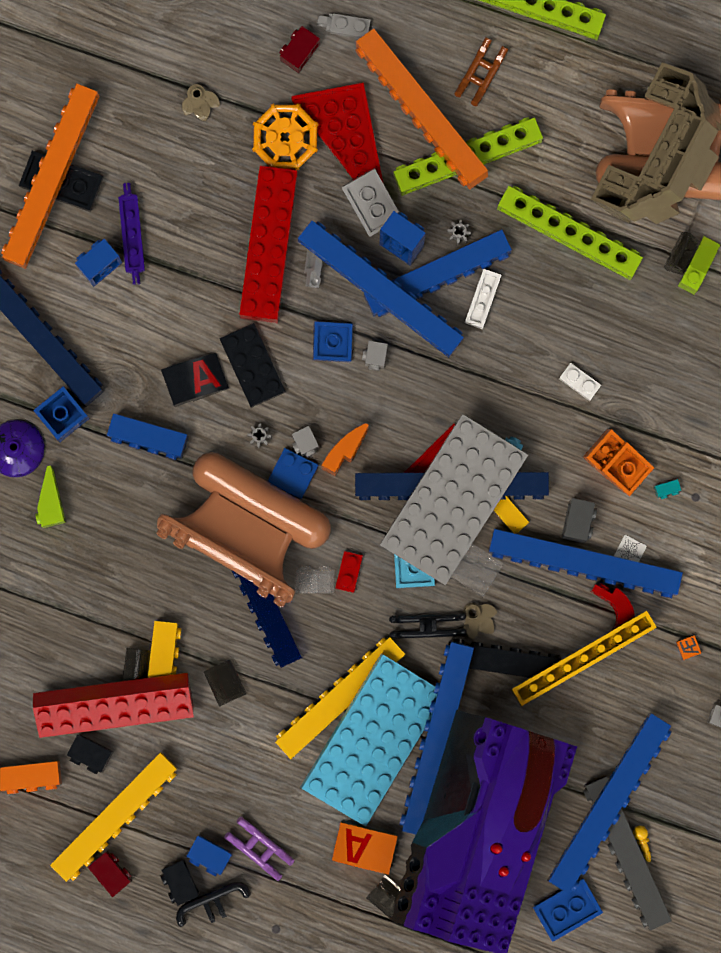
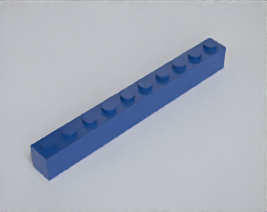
[298,221,464,358]
[488,529,683,599]
[399,641,474,835]
[547,713,672,894]

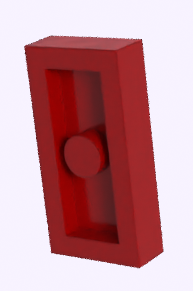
[335,551,363,593]

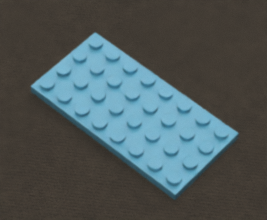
[300,654,437,827]

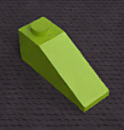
[678,236,720,295]
[35,465,66,528]

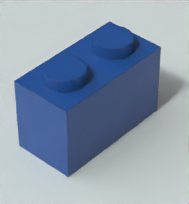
[186,835,233,876]

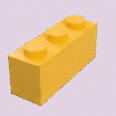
[148,621,182,678]

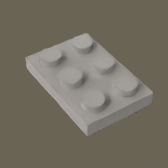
[342,168,399,237]

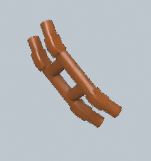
[454,37,509,106]

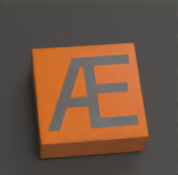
[676,635,701,660]

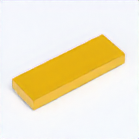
[493,496,529,534]

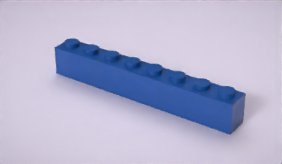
[364,230,512,317]

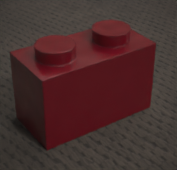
[279,26,321,74]
[87,851,132,898]

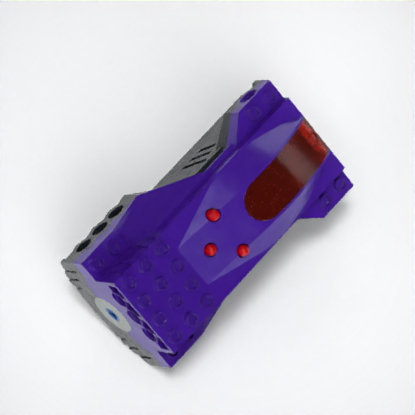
[389,710,577,953]

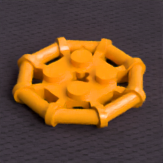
[252,103,319,171]

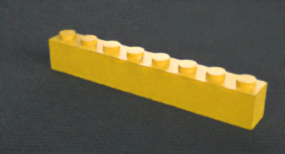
[511,611,657,706]
[275,637,405,759]
[50,752,178,882]

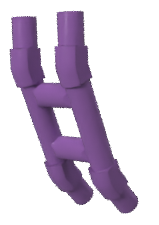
[224,817,295,881]

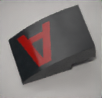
[161,353,229,407]

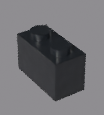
[67,734,113,774]
[160,859,200,906]

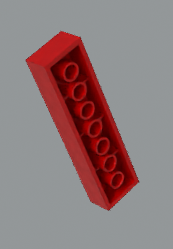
[239,166,298,323]
[33,673,194,738]

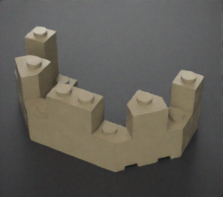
[591,62,721,224]

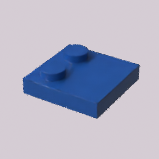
[312,321,353,362]
[268,448,319,500]

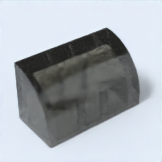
[664,232,701,275]
[123,648,151,681]
[204,659,246,707]
[366,875,400,917]

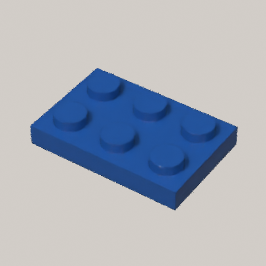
[533,878,603,942]

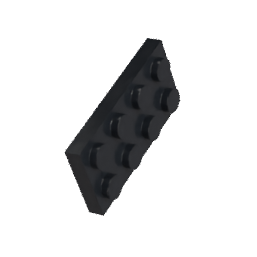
[19,151,104,212]
[219,323,286,408]

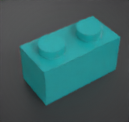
[654,479,682,500]

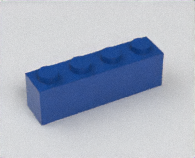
[107,413,188,460]

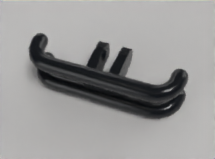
[389,613,467,639]
[176,882,251,927]

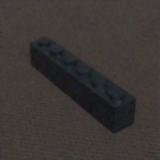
[445,638,562,678]

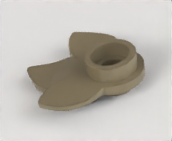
[182,84,220,121]
[463,603,497,639]

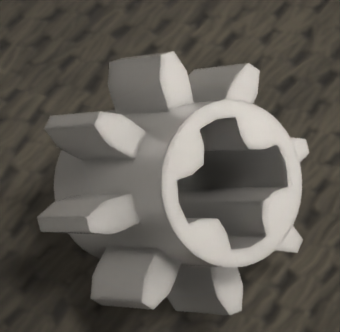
[447,220,471,245]
[247,424,271,448]

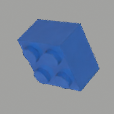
[75,239,122,287]
[33,386,90,442]

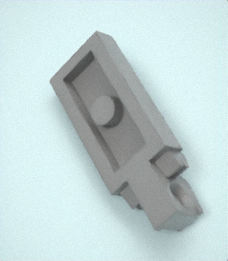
[317,14,371,38]
[304,249,323,288]

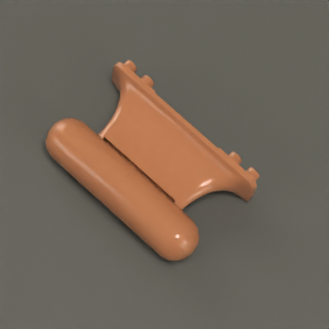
[596,89,721,200]
[156,452,331,607]

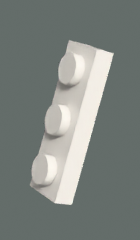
[465,269,501,329]

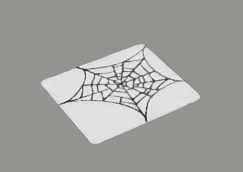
[614,535,647,562]

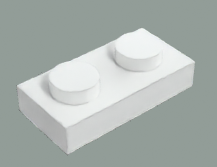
[559,363,601,401]

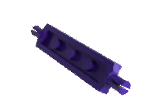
[118,183,145,285]

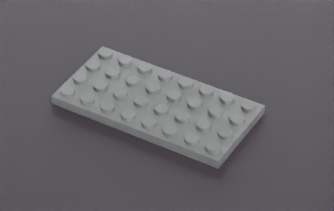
[380,413,528,585]

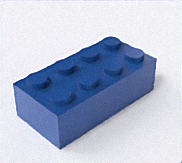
[379,211,426,266]

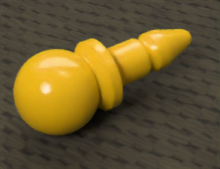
[633,825,651,862]

